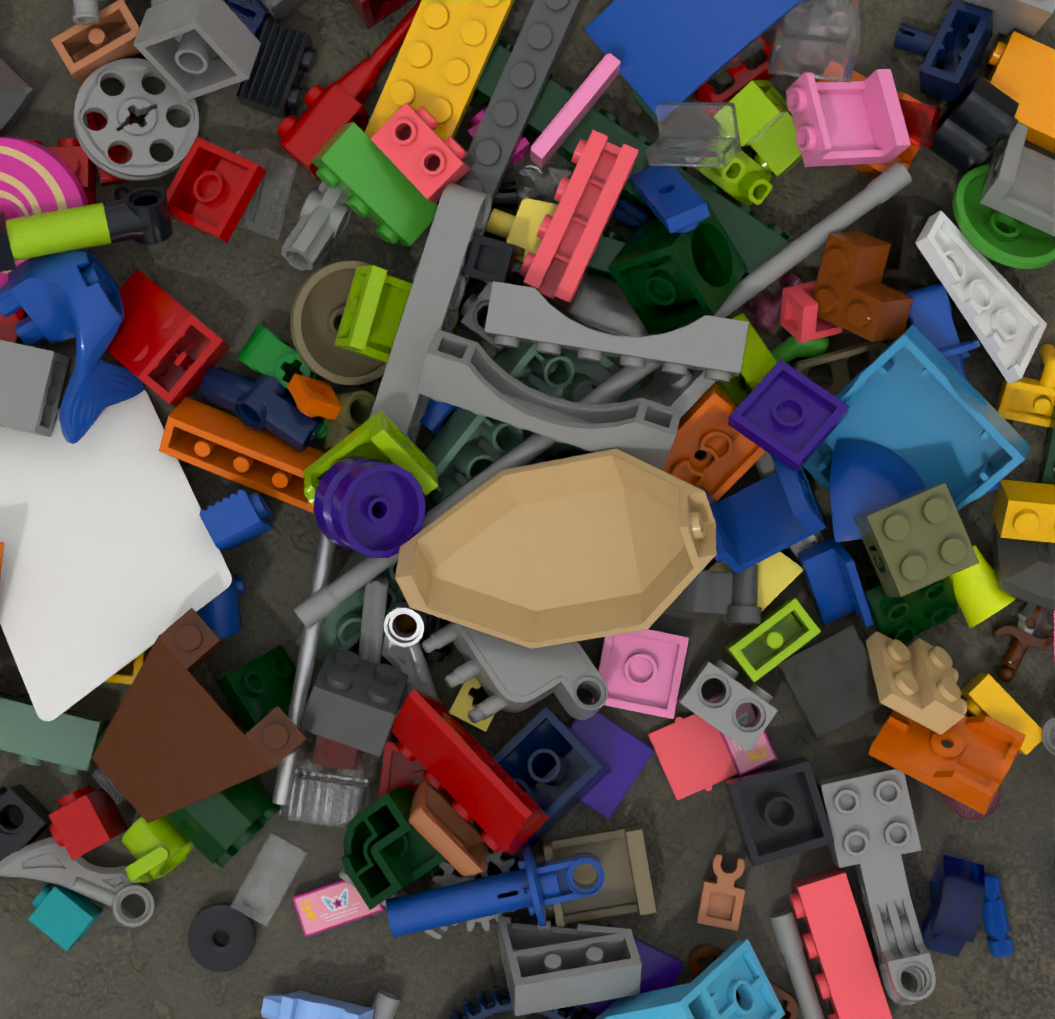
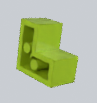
[715,80,803,177]

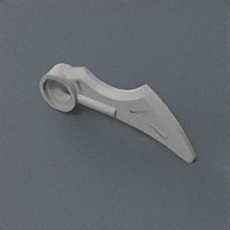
[381,601,443,717]
[0,837,155,928]

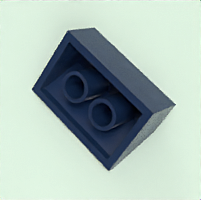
[493,706,611,857]

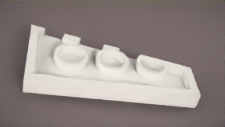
[915,211,1047,384]

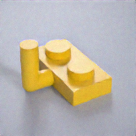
[995,344,1055,428]

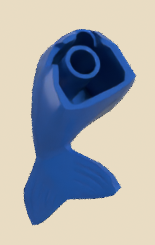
[0,249,145,444]

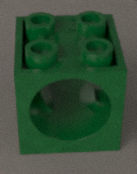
[607,200,748,335]

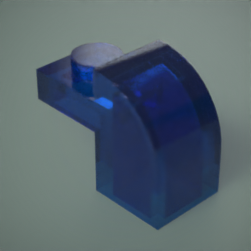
[920,855,985,957]

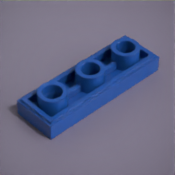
[630,160,710,233]

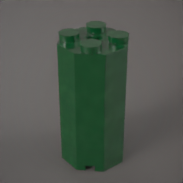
[94,726,282,868]

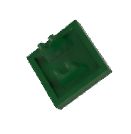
[864,575,958,644]
[217,645,311,732]

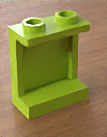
[334,265,459,364]
[303,410,439,506]

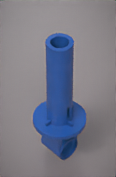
[905,282,1001,493]
[386,845,605,938]

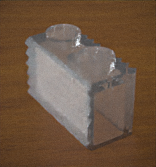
[279,760,372,828]

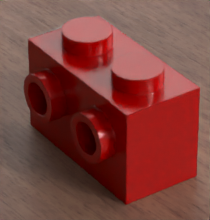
[48,785,129,861]

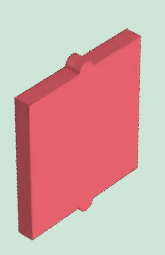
[648,713,738,801]

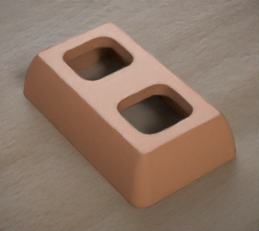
[408,779,488,876]

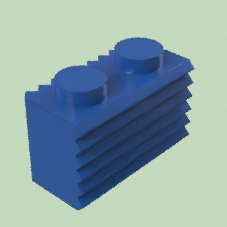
[199,489,275,551]

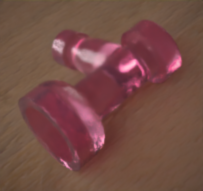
[747,271,804,333]

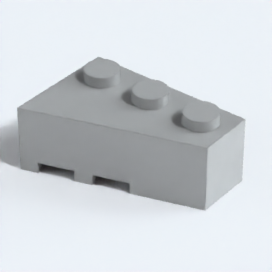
[498,916,642,1016]

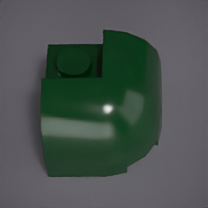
[341,787,446,910]

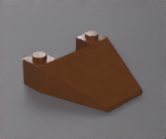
[92,608,308,823]

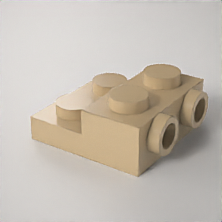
[865,631,967,735]

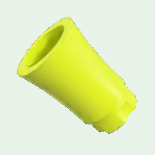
[950,545,1017,629]

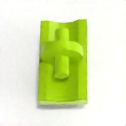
[694,134,773,207]

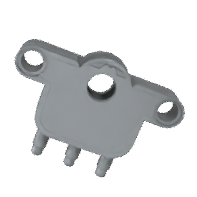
[422,622,608,724]

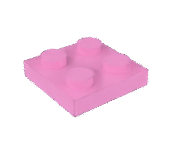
[592,629,689,719]

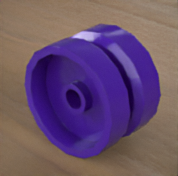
[313,456,426,558]

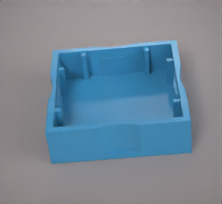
[803,324,1031,511]

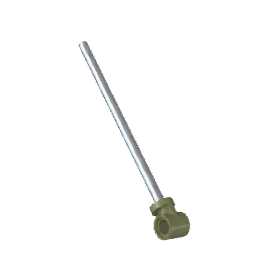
[272,390,376,806]

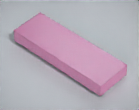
[530,53,621,169]

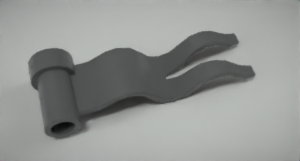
[664,564,761,625]

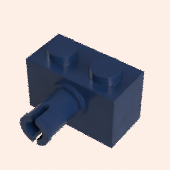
[894,0,993,104]

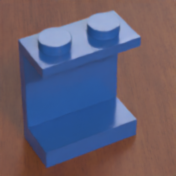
[700,455,826,574]

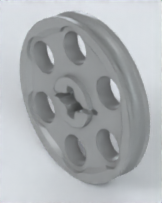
[73,58,199,181]

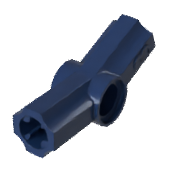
[200,366,322,452]

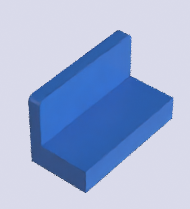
[797,537,874,627]

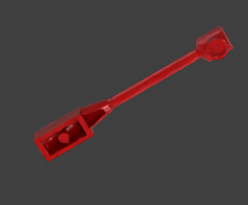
[277,0,421,181]

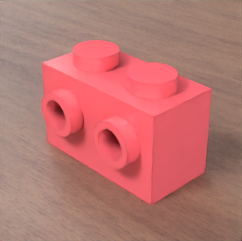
[370,103,471,203]

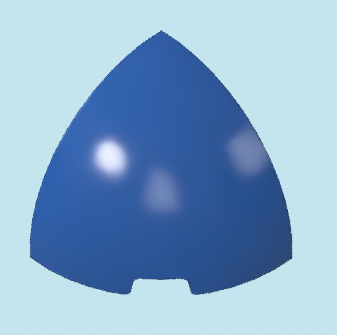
[830,439,926,542]

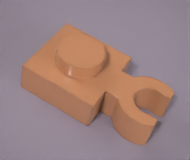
[695,852,745,931]

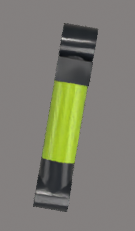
[0,187,173,272]

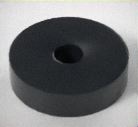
[188,902,257,972]

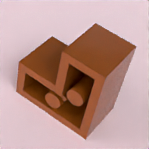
[812,231,914,342]

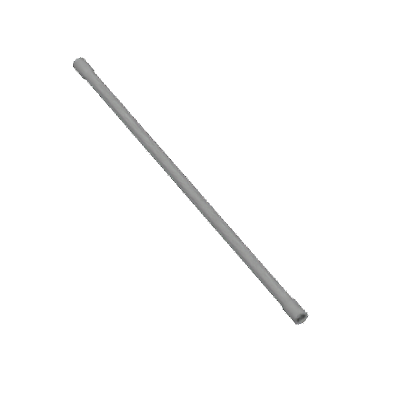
[293,162,912,629]

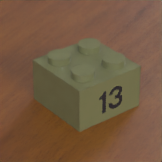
[854,482,979,597]

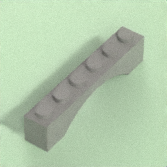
[484,281,749,382]
[416,329,682,470]

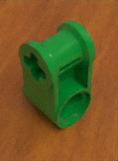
[236,324,318,391]

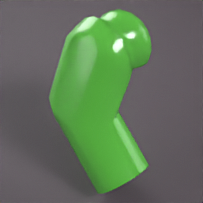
[770,336,829,364]

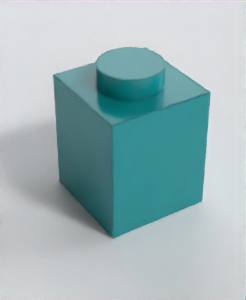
[28,884,103,951]

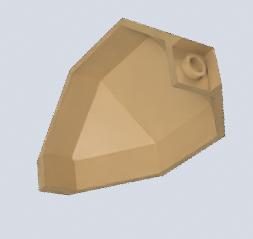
[395,448,716,649]

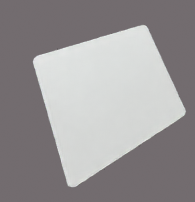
[0,390,232,721]

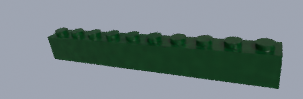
[473,40,790,279]

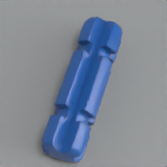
[975,874,1014,958]

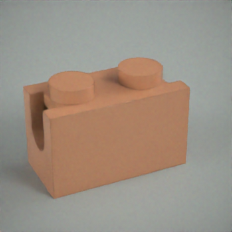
[50,0,142,86]

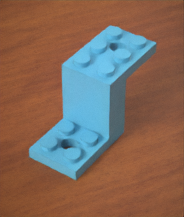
[595,939,785,1019]

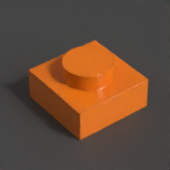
[287,373,343,420]

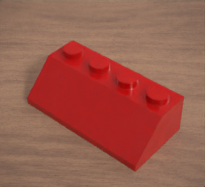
[390,689,550,854]

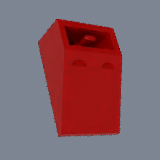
[106,269,231,408]

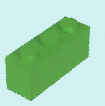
[310,122,438,246]

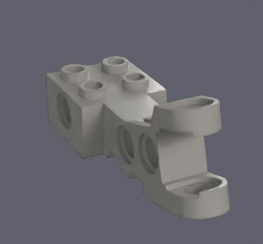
[816,764,936,1006]

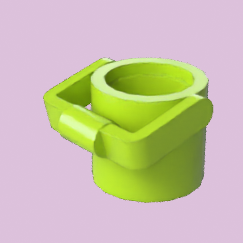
[121,816,194,883]

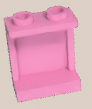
[786,69,911,167]

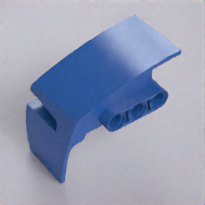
[584,0,808,121]

